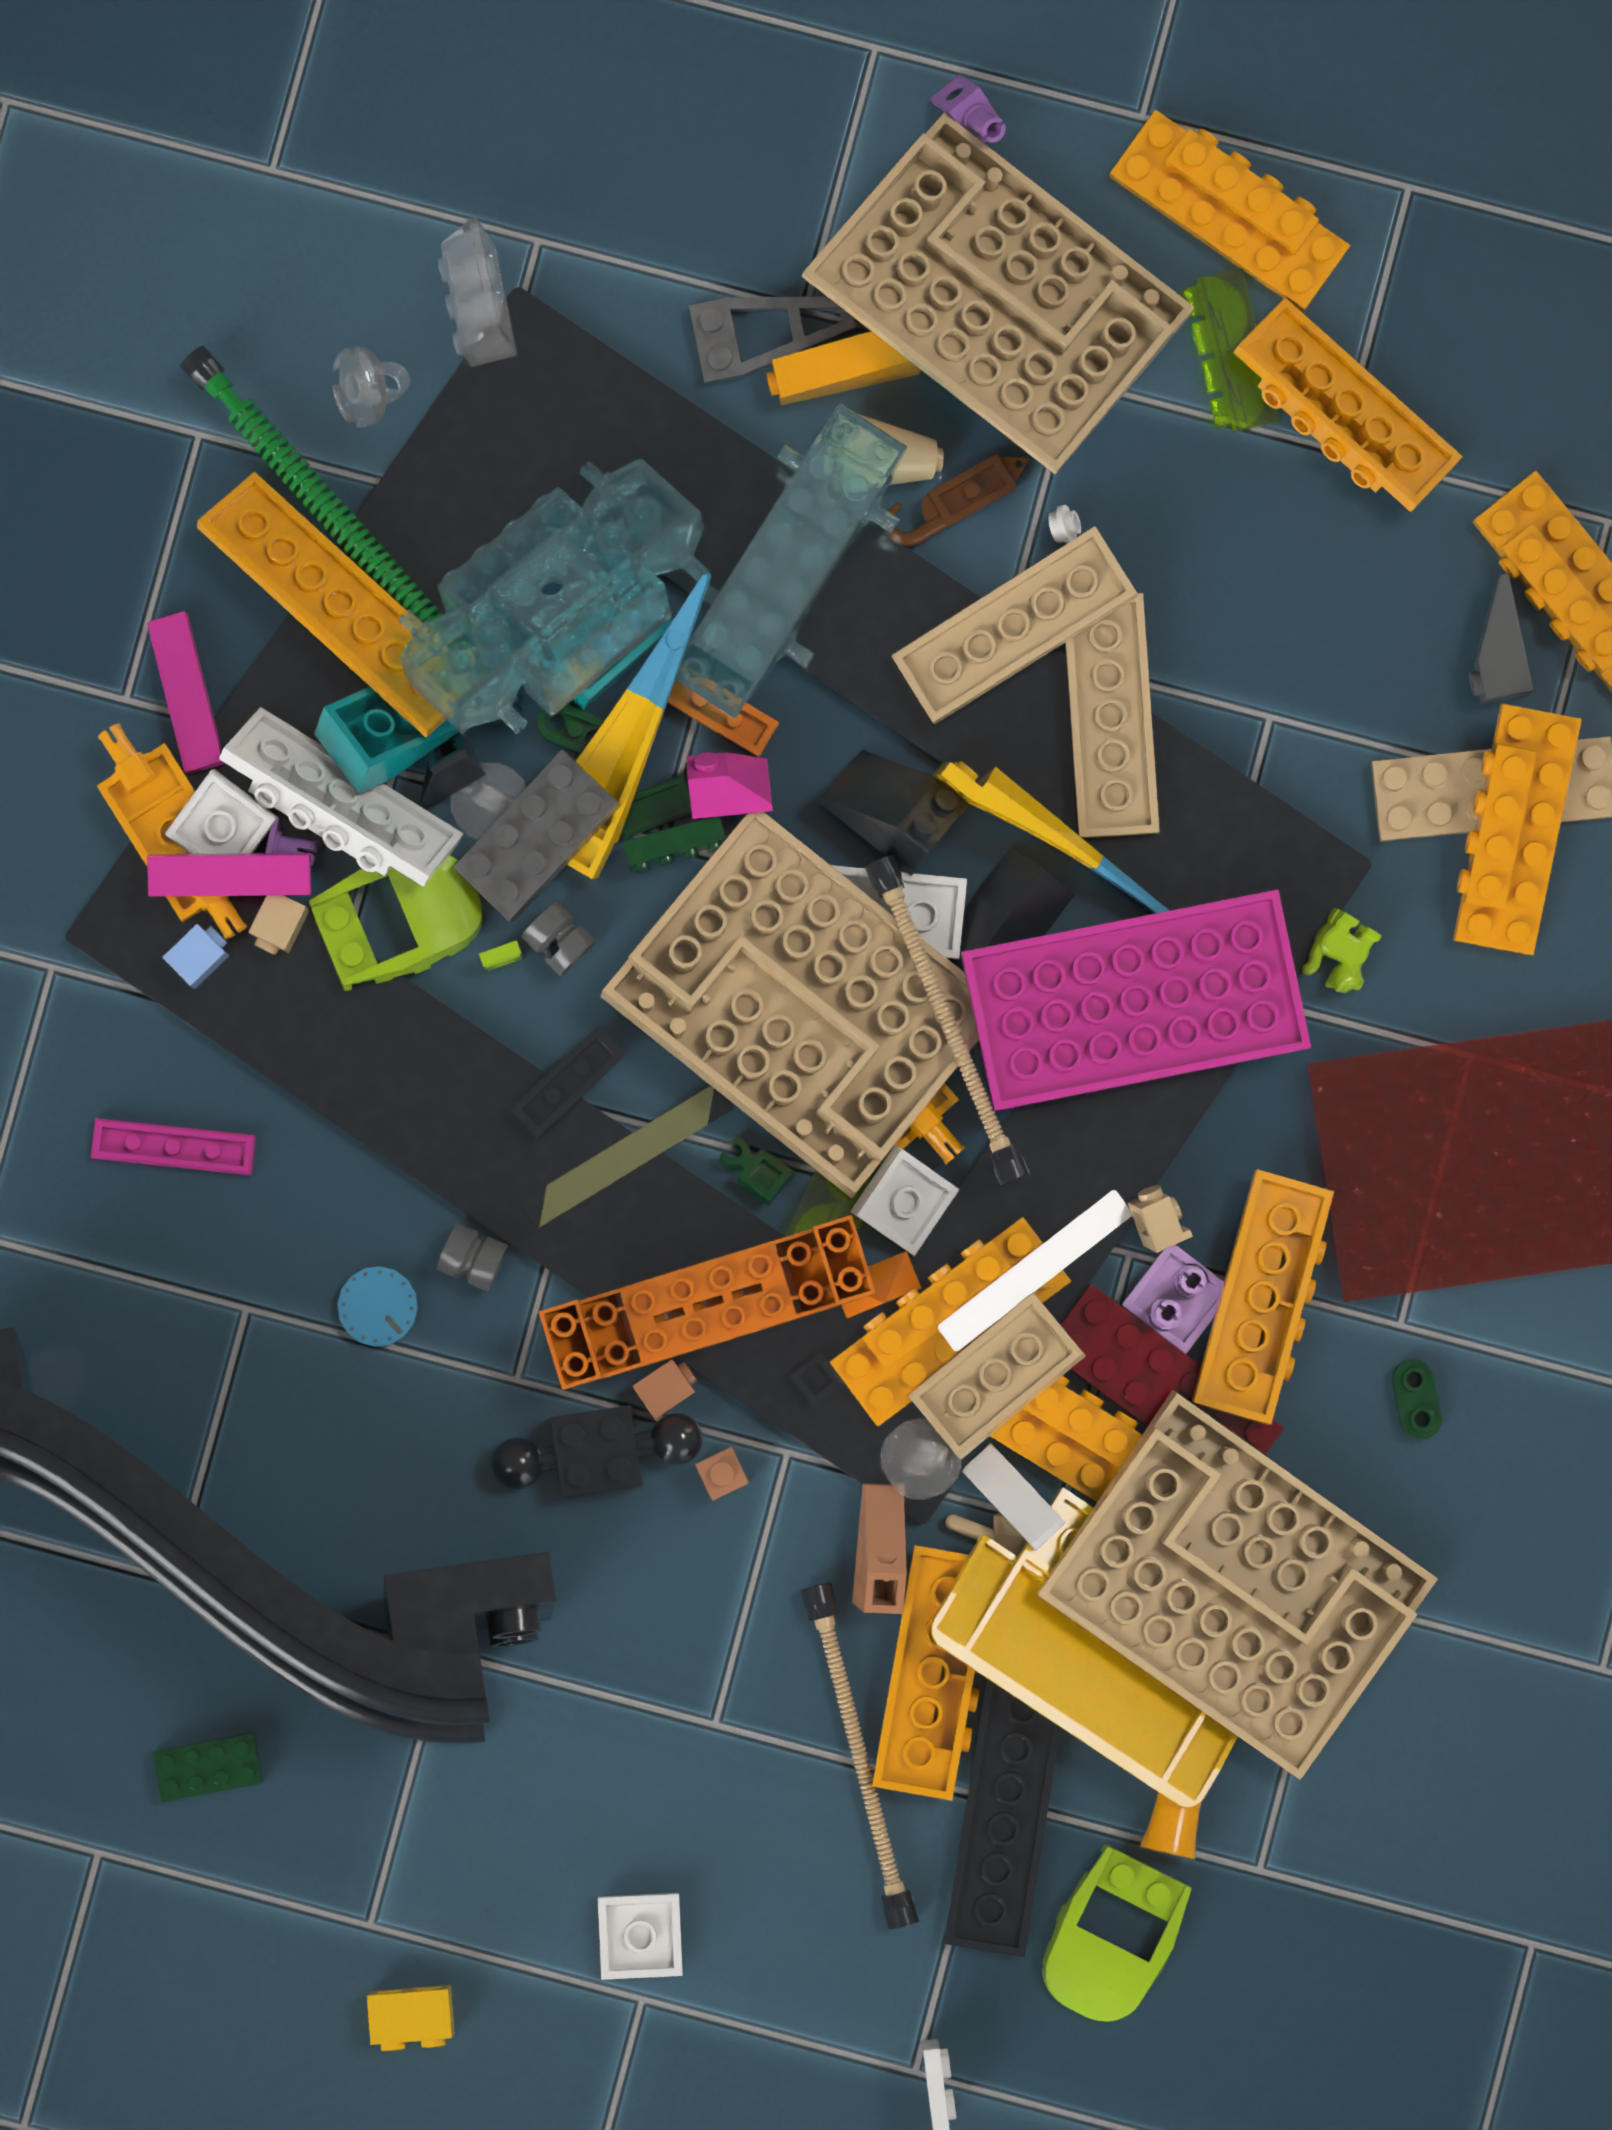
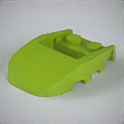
[308,855,483,991]
[1042,1844,1192,2022]

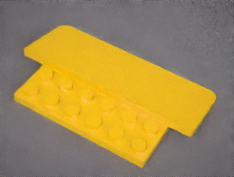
[931,1488,1238,1807]

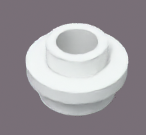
[1049,505,1081,544]

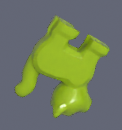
[1302,908,1382,993]

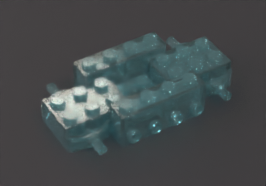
[399,459,709,734]

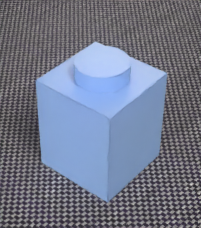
[162,924,229,989]

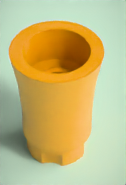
[1140,1792,1202,1859]

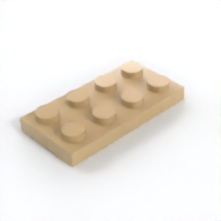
[908,1292,1085,1460]

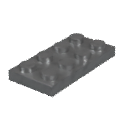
[454,750,621,923]

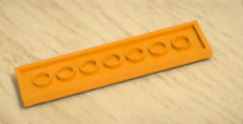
[197,472,483,738]

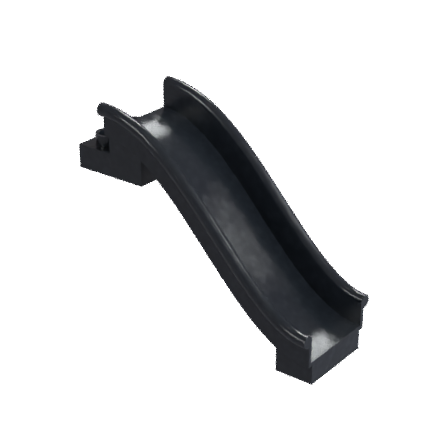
[0,1327,556,1744]

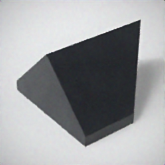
[419,729,486,810]

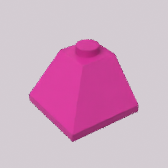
[686,752,773,819]

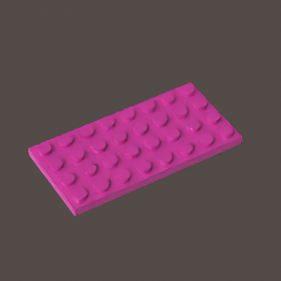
[961,890,1311,1111]

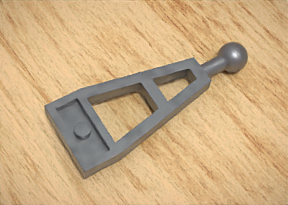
[689,296,857,385]

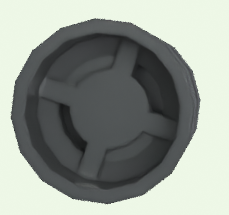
[521,901,597,977]
[436,1223,509,1292]

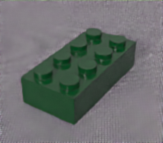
[622,816,726,873]
[153,1732,264,1802]

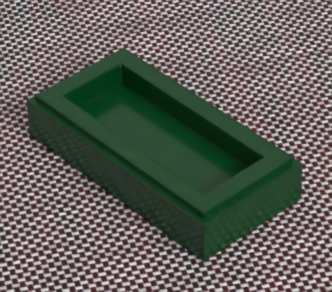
[621,774,692,841]

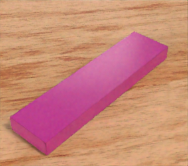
[147,611,226,775]
[147,853,312,896]
[91,1118,256,1176]

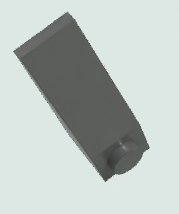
[1469,573,1534,705]

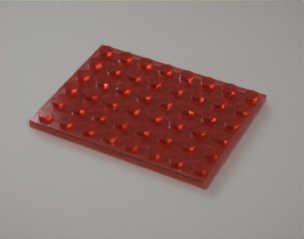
[1307,1020,1612,1302]

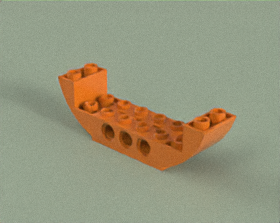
[538,1215,876,1390]

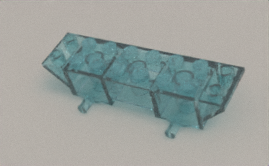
[675,403,908,719]

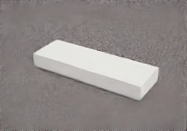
[962,1443,1066,1551]

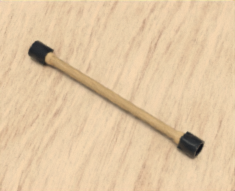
[865,855,1030,1186]
[800,1582,920,1929]

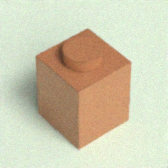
[632,1359,697,1420]
[695,1447,750,1501]

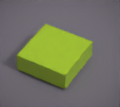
[479,940,523,971]

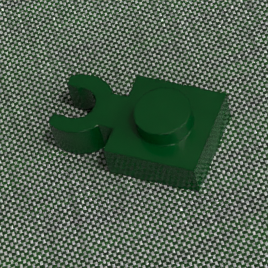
[720,1137,794,1206]

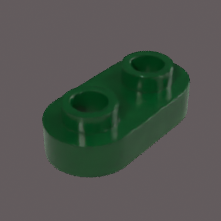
[537,701,605,755]
[1392,1359,1442,1439]

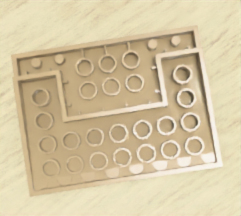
[802,113,1194,474]
[601,812,979,1198]
[1036,1390,1438,1780]

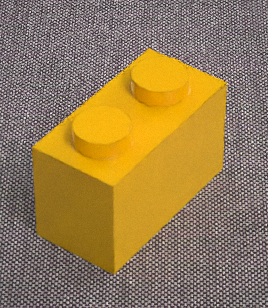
[367,1985,455,2051]

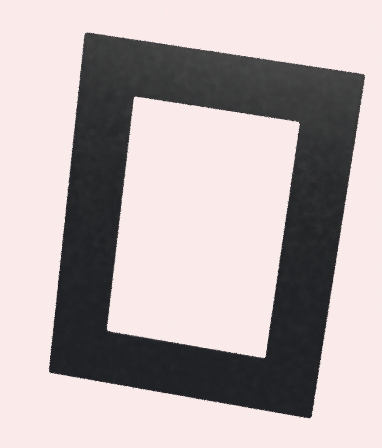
[66,287,1371,1524]

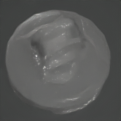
[333,346,411,428]
[451,763,527,840]
[880,1418,962,1500]

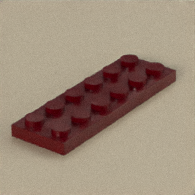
[1060,1284,1285,1455]

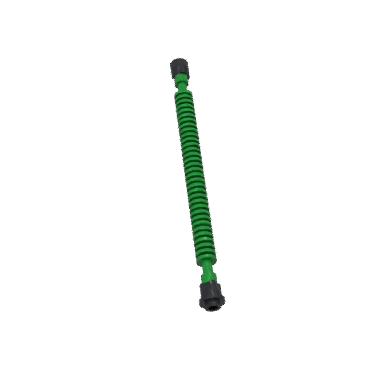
[180,346,524,726]

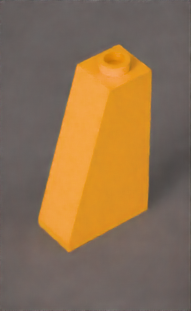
[766,331,921,406]

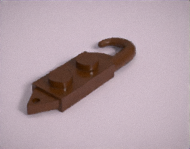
[884,453,1029,547]

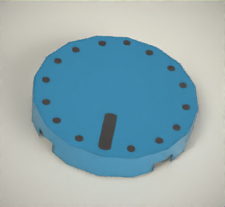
[337,1266,418,1347]

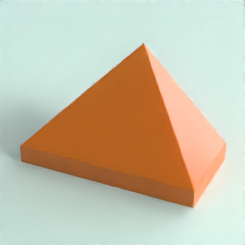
[841,1251,922,1319]

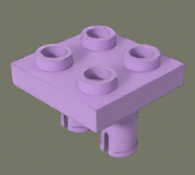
[1121,1245,1224,1354]

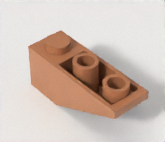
[852,1483,907,1614]

